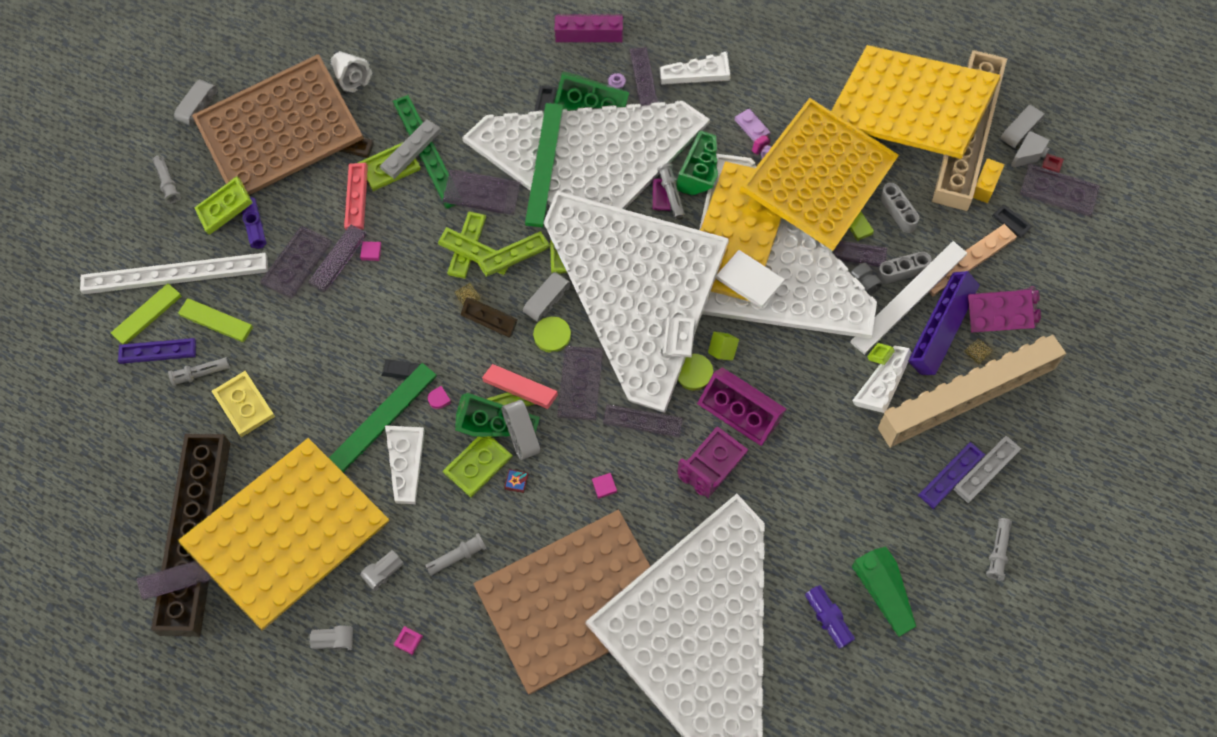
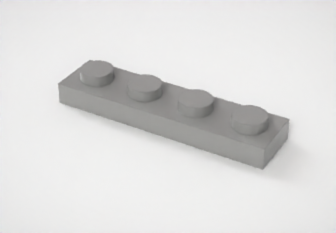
[380,119,441,179]
[953,436,1021,503]

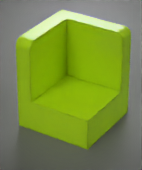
[708,332,739,360]

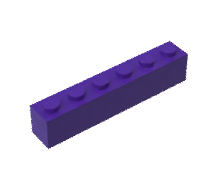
[908,271,980,375]

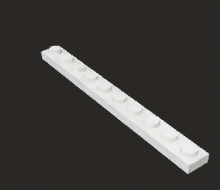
[80,253,268,294]

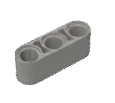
[174,80,217,126]
[1000,104,1045,149]
[880,183,919,233]
[877,252,932,284]
[523,272,571,322]
[502,400,540,460]

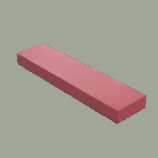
[344,163,368,230]
[482,364,558,409]

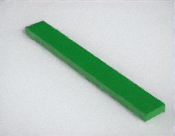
[392,95,463,209]
[525,103,563,227]
[329,363,437,472]

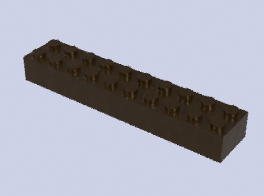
[151,434,231,637]

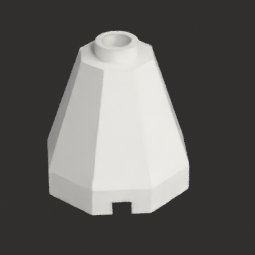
[331,52,372,92]

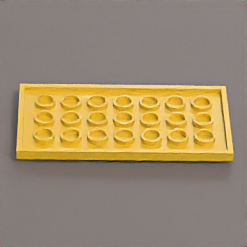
[700,161,782,302]

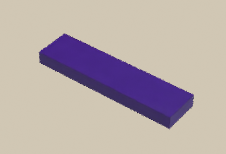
[118,338,196,364]
[918,442,985,509]

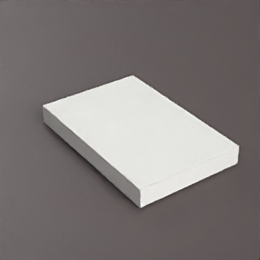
[716,250,785,309]

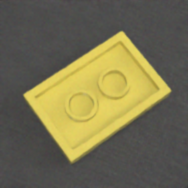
[212,371,275,437]

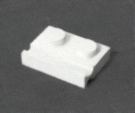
[663,317,696,357]

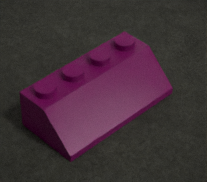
[554,14,623,42]
[697,367,787,446]

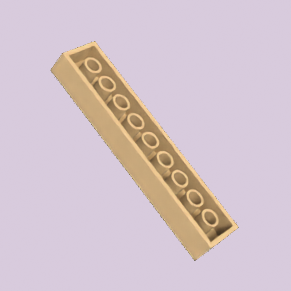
[932,50,1007,211]
[878,335,1066,448]

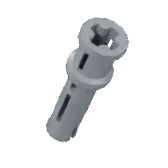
[152,156,181,204]
[657,163,685,219]
[168,357,230,387]
[986,518,1012,581]
[425,533,487,576]

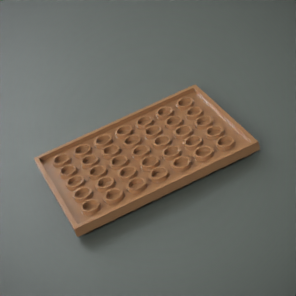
[192,54,364,195]
[473,510,650,695]

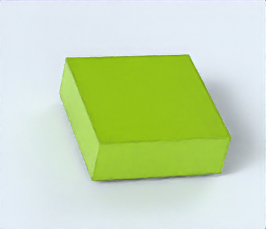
[867,343,895,365]

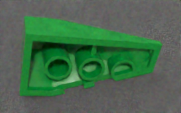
[554,71,629,111]
[676,130,718,195]
[455,393,540,437]
[852,546,916,637]

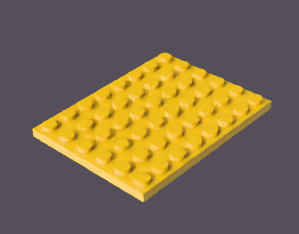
[831,45,1001,159]
[740,98,899,251]
[179,438,389,630]

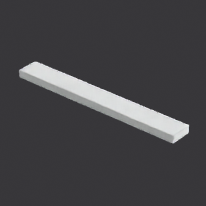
[850,242,967,355]

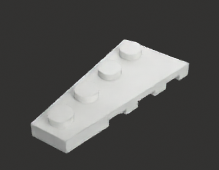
[660,52,730,84]
[852,345,912,413]
[385,426,425,504]

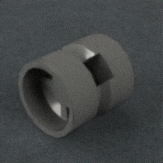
[850,263,883,296]

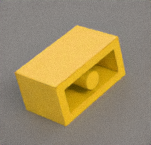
[973,158,1004,203]

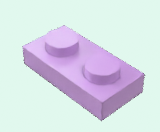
[735,109,770,141]

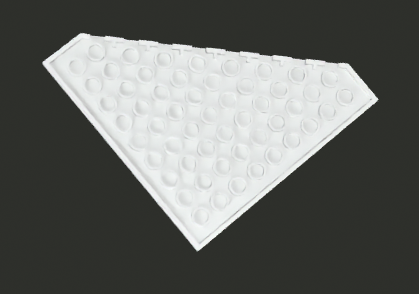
[462,101,710,210]
[699,154,877,339]
[544,191,729,413]
[585,494,764,737]

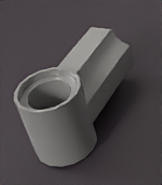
[360,550,404,591]
[310,626,353,651]

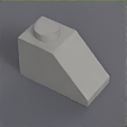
[1011,131,1049,167]

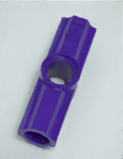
[242,197,267,249]
[805,585,855,649]

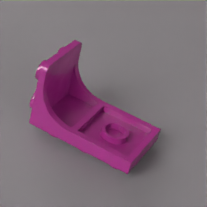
[968,286,1041,333]
[678,426,748,498]

